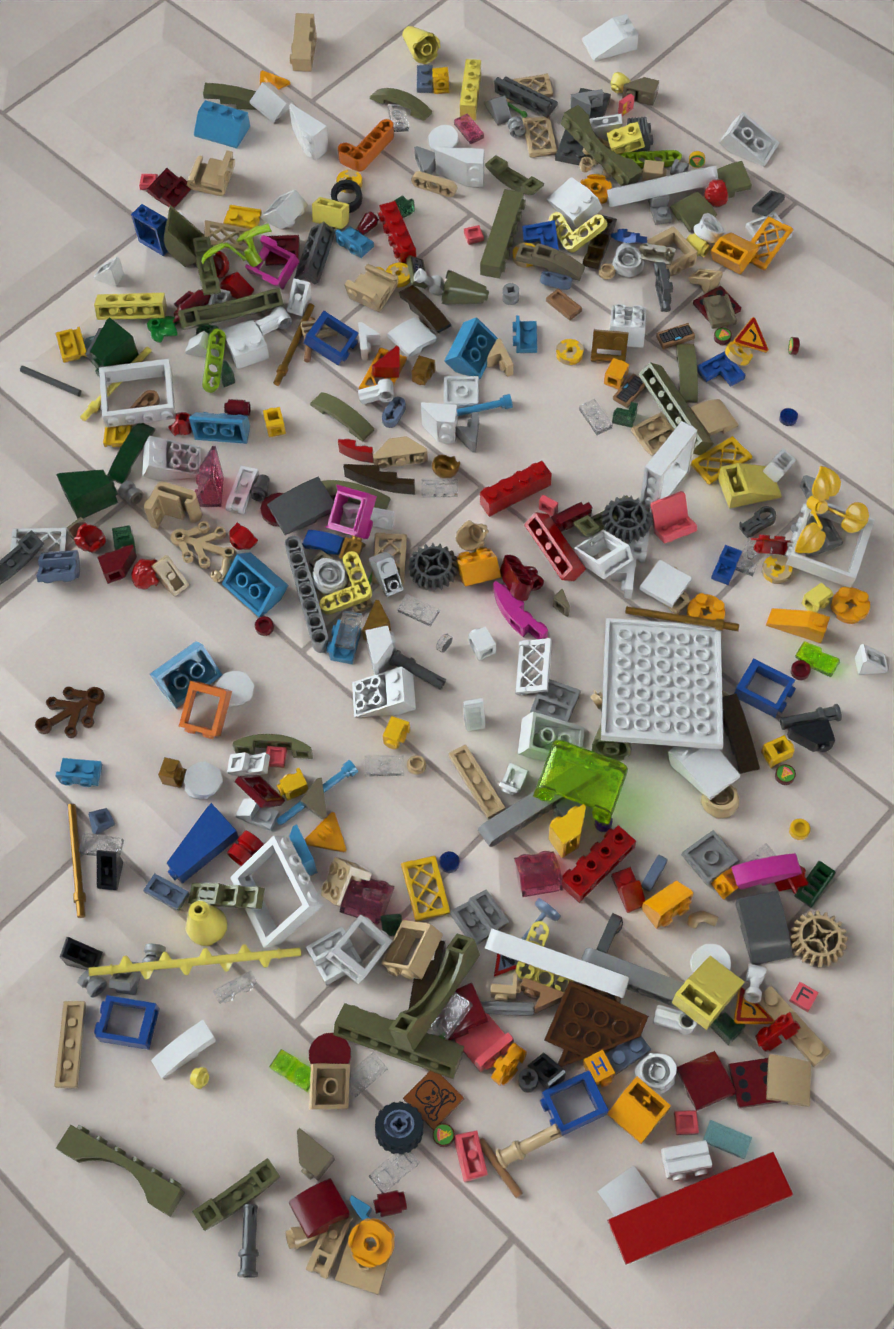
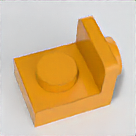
[711,865,739,899]

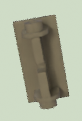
[639,243,676,265]

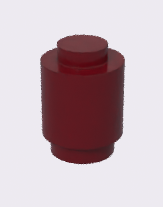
[224,399,251,416]
[373,1190,407,1217]

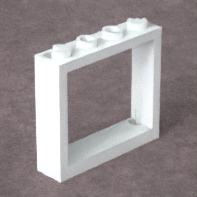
[99,359,176,428]
[640,421,697,512]
[785,502,875,588]
[230,835,323,947]

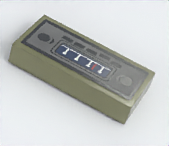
[406,255,428,289]

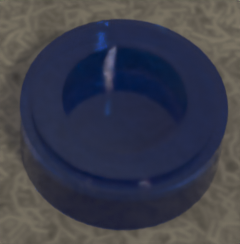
[779,408,798,426]
[439,851,460,873]

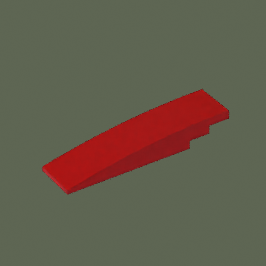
[607,1152,793,1265]

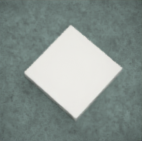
[746,211,792,250]
[444,376,479,408]
[639,560,692,608]

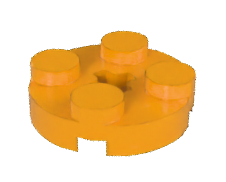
[580,174,612,204]
[831,587,870,624]
[687,593,725,620]
[491,1043,527,1086]
[348,1218,395,1268]

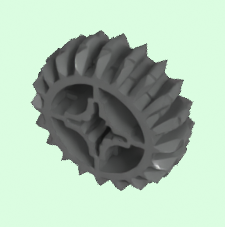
[602,495,652,543]
[408,543,458,591]

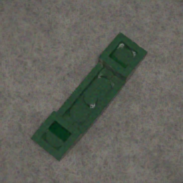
[107,423,155,484]

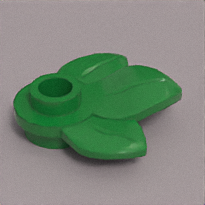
[147,316,178,343]

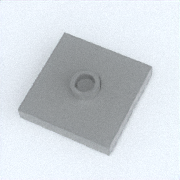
[681,830,740,886]

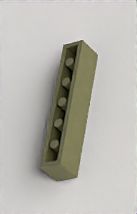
[480,189,526,279]
[638,362,714,455]
[333,1003,464,1079]

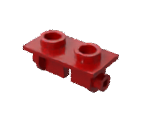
[751,535,793,555]
[755,1012,801,1052]

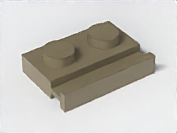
[703,294,737,329]

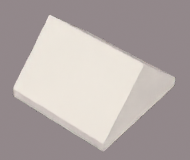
[250,82,294,123]

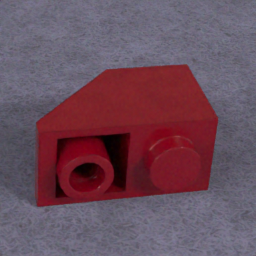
[97,544,137,584]

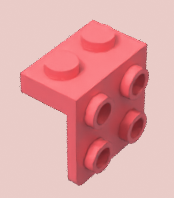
[651,491,697,544]
[455,1013,514,1072]

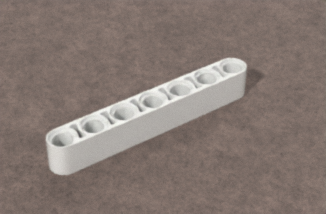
[607,166,718,207]
[484,928,629,998]

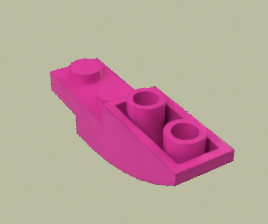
[493,581,548,639]

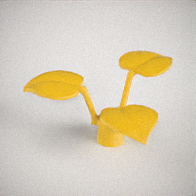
[795,466,869,553]

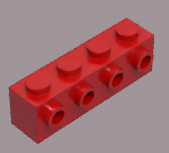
[378,201,416,265]
[480,461,552,517]
[524,512,586,581]
[561,825,636,903]

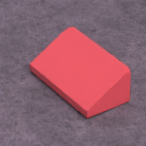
[454,1130,488,1182]

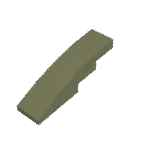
[203,82,257,110]
[188,883,265,909]

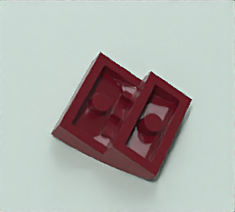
[146,168,192,208]
[265,235,300,266]
[438,983,488,1041]
[677,1051,736,1111]
[289,1178,350,1239]

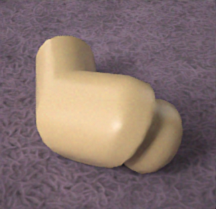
[210,559,231,582]
[687,911,718,928]

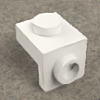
[499,763,529,795]

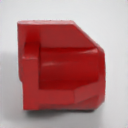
[168,412,192,436]
[229,522,258,550]
[774,866,808,894]

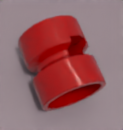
[227,830,264,866]

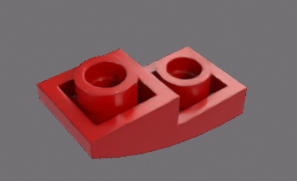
[338,439,374,463]

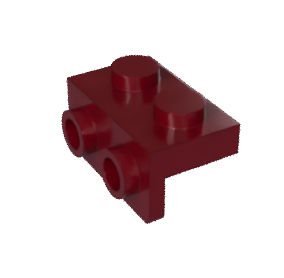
[551,502,593,532]

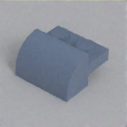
[36,550,80,583]

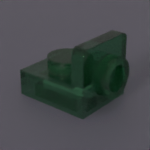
[394,195,415,218]

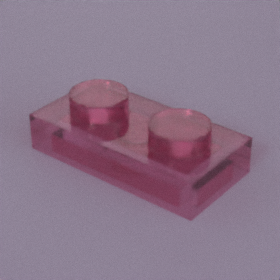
[454,113,484,144]

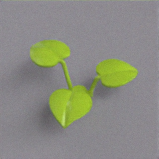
[201,223,272,267]

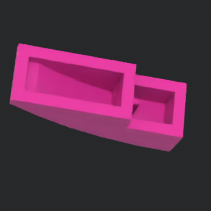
[732,853,802,890]

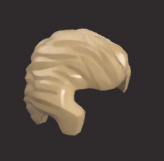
[455,520,489,551]

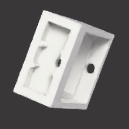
[574,529,633,579]
[326,914,393,984]

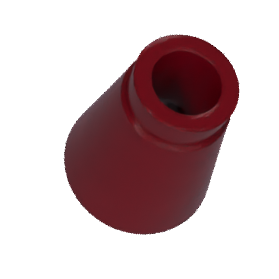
[355,211,379,235]

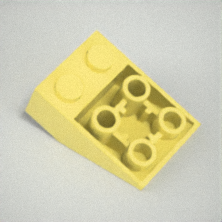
[718,463,782,509]
[672,956,745,1030]

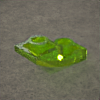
[795,641,840,677]
[269,1049,311,1092]

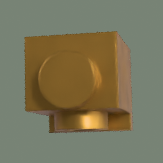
[411,355,436,385]
[158,757,187,788]

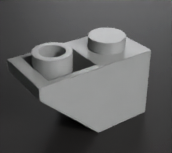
[369,552,404,597]

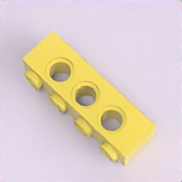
[460,59,481,120]
[94,293,167,320]

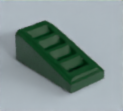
[794,861,836,908]

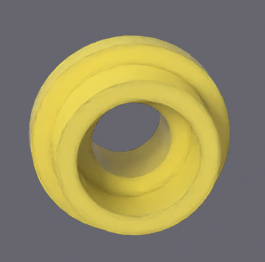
[190,1067,209,1089]

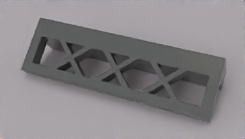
[494,76,558,118]
[294,222,335,285]

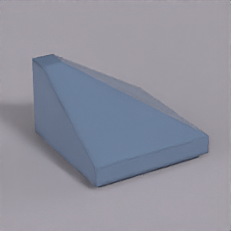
[89,808,115,835]

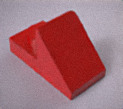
[611,867,645,913]

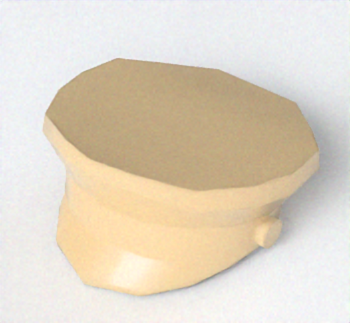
[701,785,739,818]

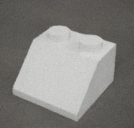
[260,189,308,229]
[421,402,458,444]
[365,626,397,675]

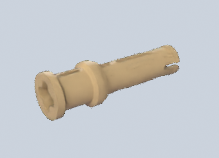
[496,1123,562,1169]

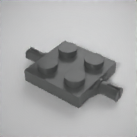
[653,262,673,312]

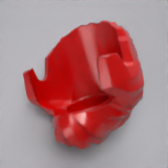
[704,179,728,207]
[213,251,230,278]
[74,523,106,553]
[131,559,160,590]

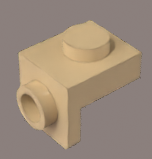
[491,974,522,1002]

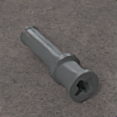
[390,650,446,690]
[780,704,842,730]
[237,1204,259,1278]

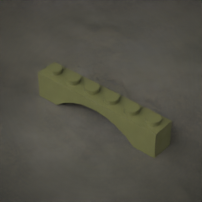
[560,105,643,186]
[178,288,284,330]
[389,933,480,1051]
[56,1124,185,1217]

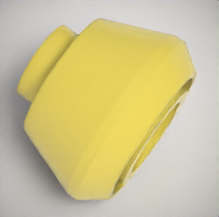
[610,72,631,94]

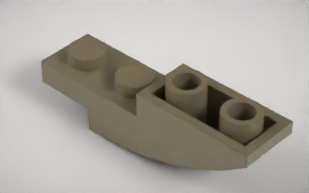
[516,243,585,281]

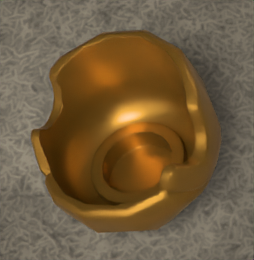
[432,455,460,479]

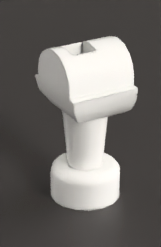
[414,268,444,295]
[744,964,766,1003]

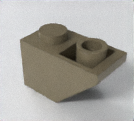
[622,77,659,106]

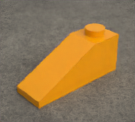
[766,608,830,643]

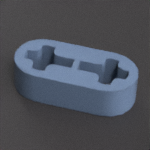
[540,271,572,290]
[382,397,406,428]
[641,855,668,892]

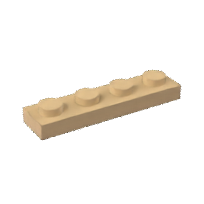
[448,744,505,820]
[758,986,831,1067]
[54,1001,86,1088]

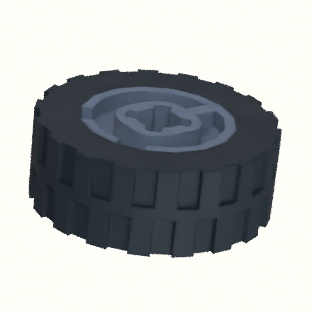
[375,1101,423,1155]

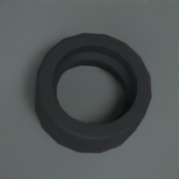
[331,179,363,213]

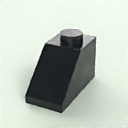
[787,719,835,752]

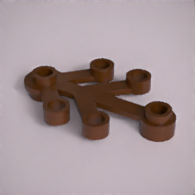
[35,687,105,738]

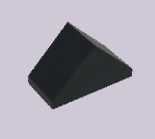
[96,850,123,891]
[60,937,103,970]
[527,1052,566,1090]

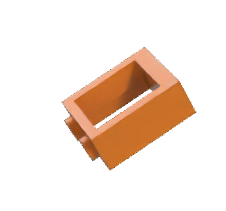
[179,681,232,739]

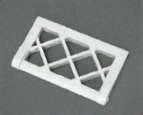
[10,527,68,558]
[515,638,552,695]

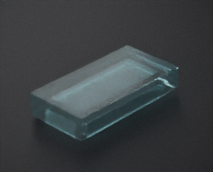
[703,1120,752,1159]

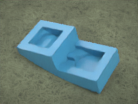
[349,1195,372,1221]

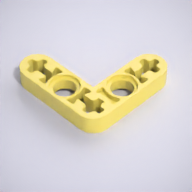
[549,212,607,253]
[319,551,373,615]
[516,921,573,992]

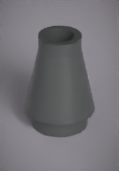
[250,474,270,502]

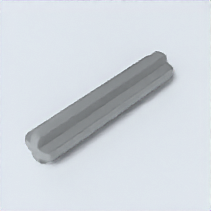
[480,1001,534,1016]

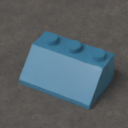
[194,100,250,149]
[444,317,498,379]
[189,412,250,444]
[222,552,289,617]
[150,641,222,708]

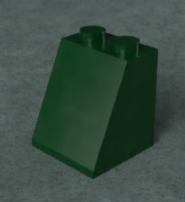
[90,317,139,377]
[56,470,118,519]

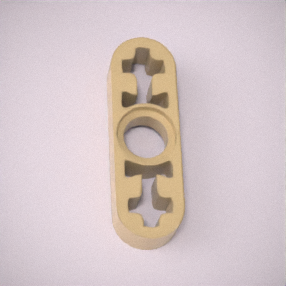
[411,171,458,197]

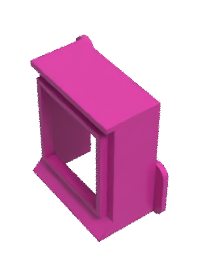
[245,235,299,290]
[325,484,377,539]

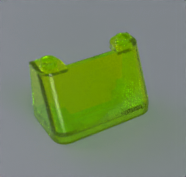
[533,740,628,825]

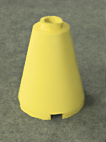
[402,26,440,64]
[186,901,228,946]

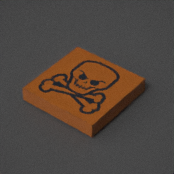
[403,1071,464,1130]

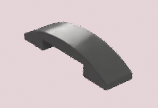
[0,530,44,585]

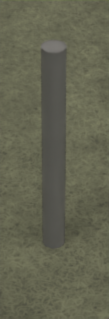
[20,366,82,396]

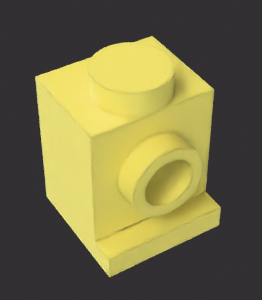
[801,582,833,613]

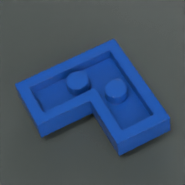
[522,220,559,250]
[697,351,746,387]

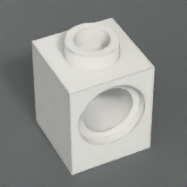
[468,626,496,661]

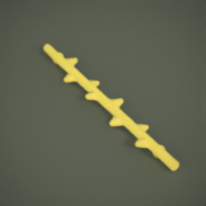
[89,944,301,979]

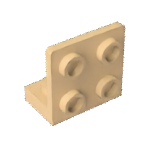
[321,857,372,906]

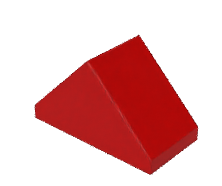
[220,272,254,299]
[372,346,400,378]

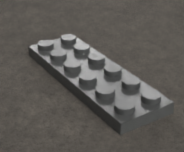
[555,88,611,166]

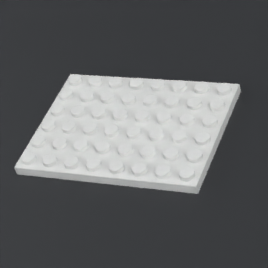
[601,618,723,749]

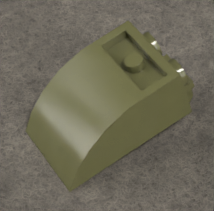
[164,205,213,267]

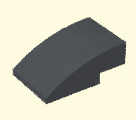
[267,476,334,535]
[735,890,793,965]

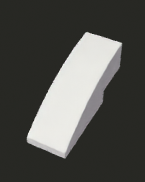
[151,1020,216,1079]

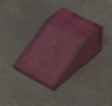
[195,446,224,507]

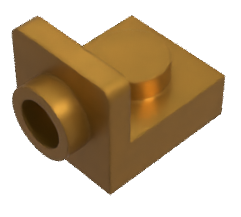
[339,535,366,563]

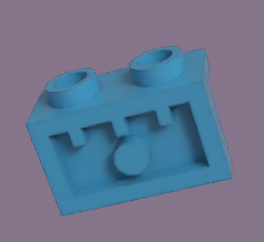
[335,226,374,258]
[513,315,537,353]
[327,619,362,664]
[55,758,103,787]

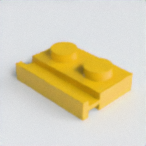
[223,205,262,229]
[55,326,87,363]
[103,425,133,447]

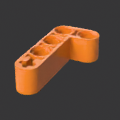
[338,119,394,172]

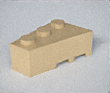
[289,13,317,72]

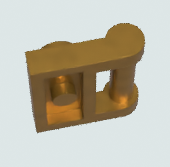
[591,329,629,362]

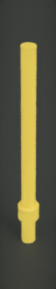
[80,347,152,421]

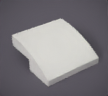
[387,317,437,357]
[306,927,363,985]
[597,1166,658,1216]

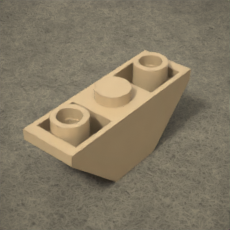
[373,436,428,469]

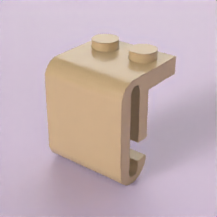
[187,150,235,196]
[344,264,398,312]
[144,482,202,529]

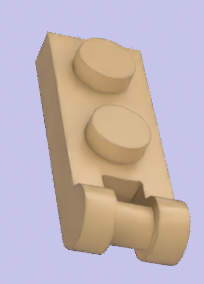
[306,1216,353,1279]

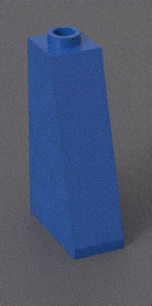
[167,803,239,884]

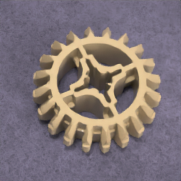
[790,910,848,967]

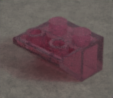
[514,851,563,897]
[340,878,395,925]

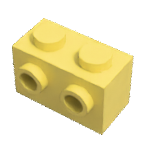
[607,122,645,155]
[312,197,349,229]

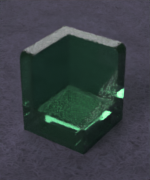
[612,402,638,428]
[112,525,136,552]
[710,1012,746,1045]

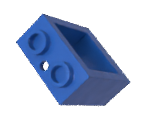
[131,204,168,256]
[304,311,359,366]
[734,658,796,718]
[94,995,160,1050]
[540,1070,609,1136]

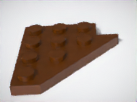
[544,981,649,1067]

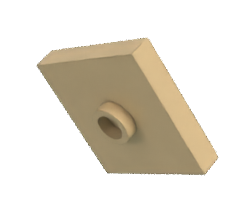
[335,1238,390,1295]

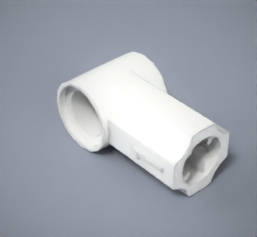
[255,306,292,335]
[358,379,394,404]
[653,1005,697,1035]

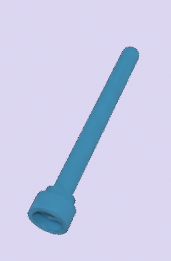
[457,394,513,416]
[277,760,358,825]

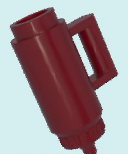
[173,289,211,323]

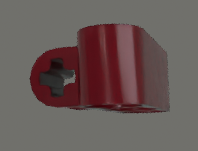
[500,555,544,601]

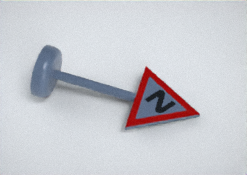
[494,898,561,977]

